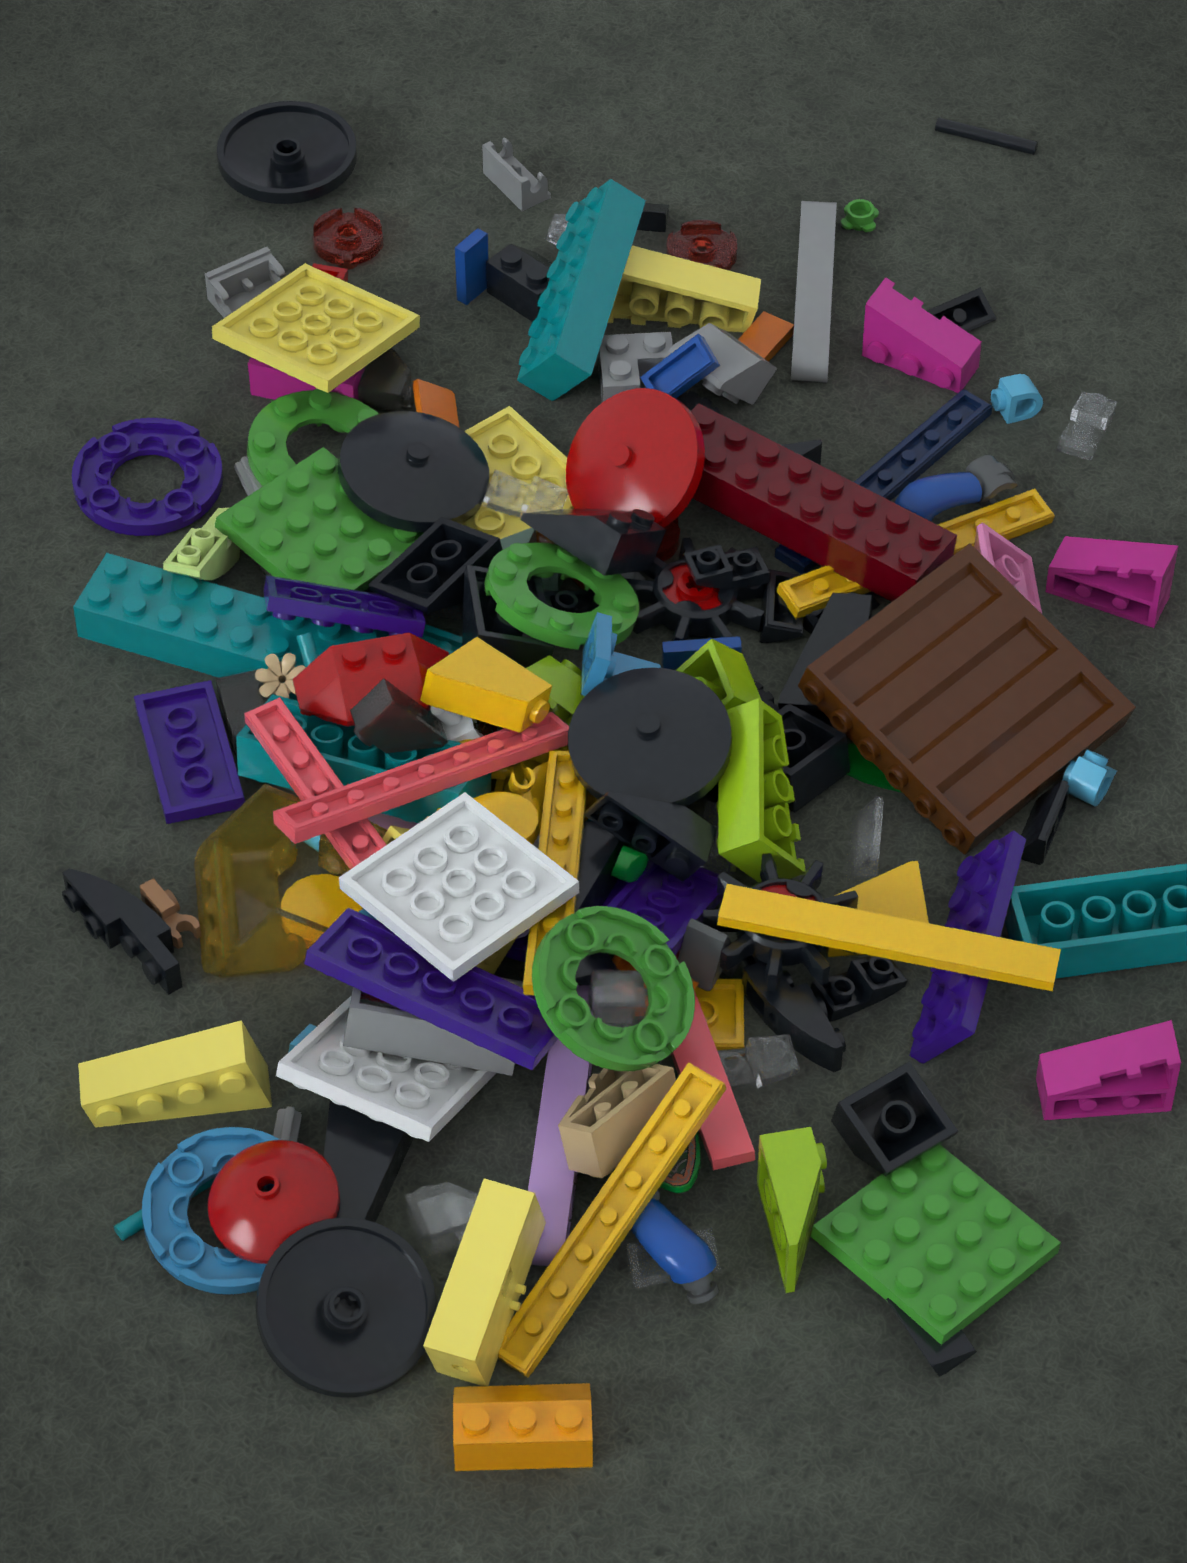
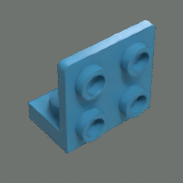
[581,612,661,696]

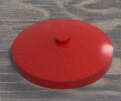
[566,388,705,528]

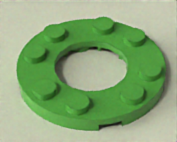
[247,389,378,486]
[484,542,639,650]
[532,906,695,1071]

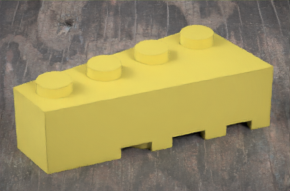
[608,245,761,333]
[78,1020,272,1128]

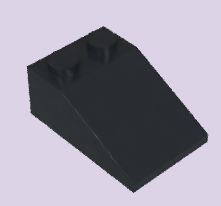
[520,508,667,576]
[368,517,503,613]
[462,565,555,668]

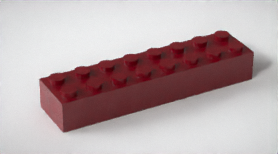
[691,403,957,602]

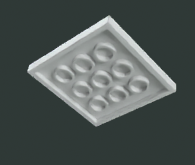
[339,792,579,982]
[276,996,496,1142]

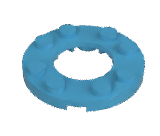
[142,1127,280,1294]

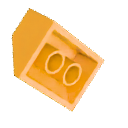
[453,1383,593,1471]

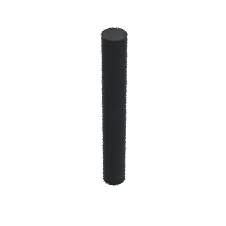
[935,117,1038,155]

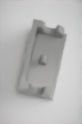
[482,138,551,211]
[205,247,286,318]

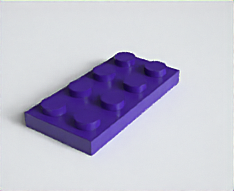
[264,575,426,638]
[134,680,246,824]
[607,860,723,955]

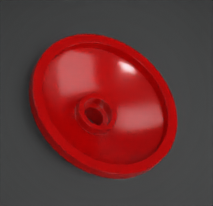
[208,1140,340,1264]

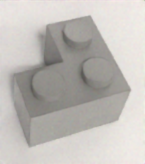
[598,332,673,402]

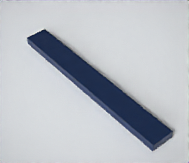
[774,389,992,575]

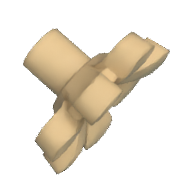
[255,653,306,699]

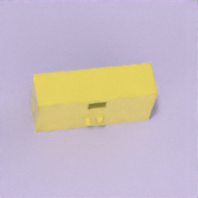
[423,1179,546,1386]

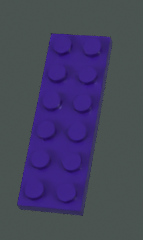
[909,831,1026,1064]
[304,908,558,1070]

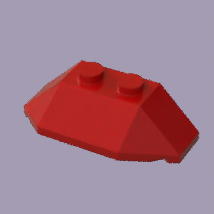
[293,633,449,727]

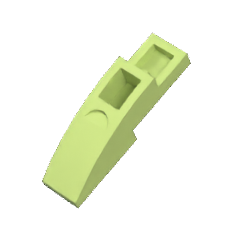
[163,508,240,580]

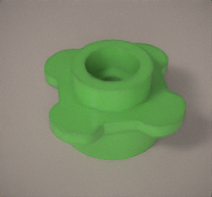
[841,199,879,232]

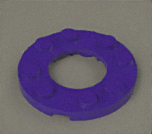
[72,418,223,536]

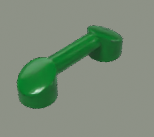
[611,845,649,883]

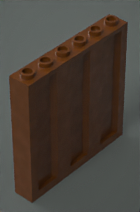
[798,543,1136,855]

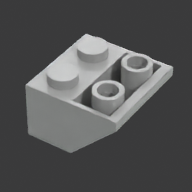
[668,323,777,405]

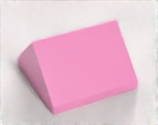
[974,522,1042,614]

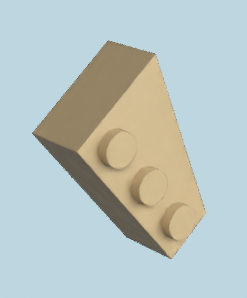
[558,1064,676,1178]

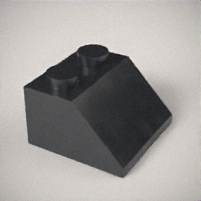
[486,244,552,322]
[777,704,850,813]
[831,1061,958,1176]

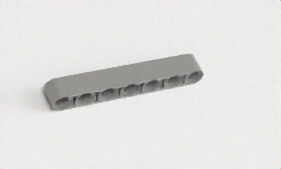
[791,201,837,383]

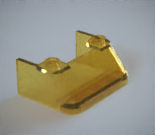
[194,784,328,978]

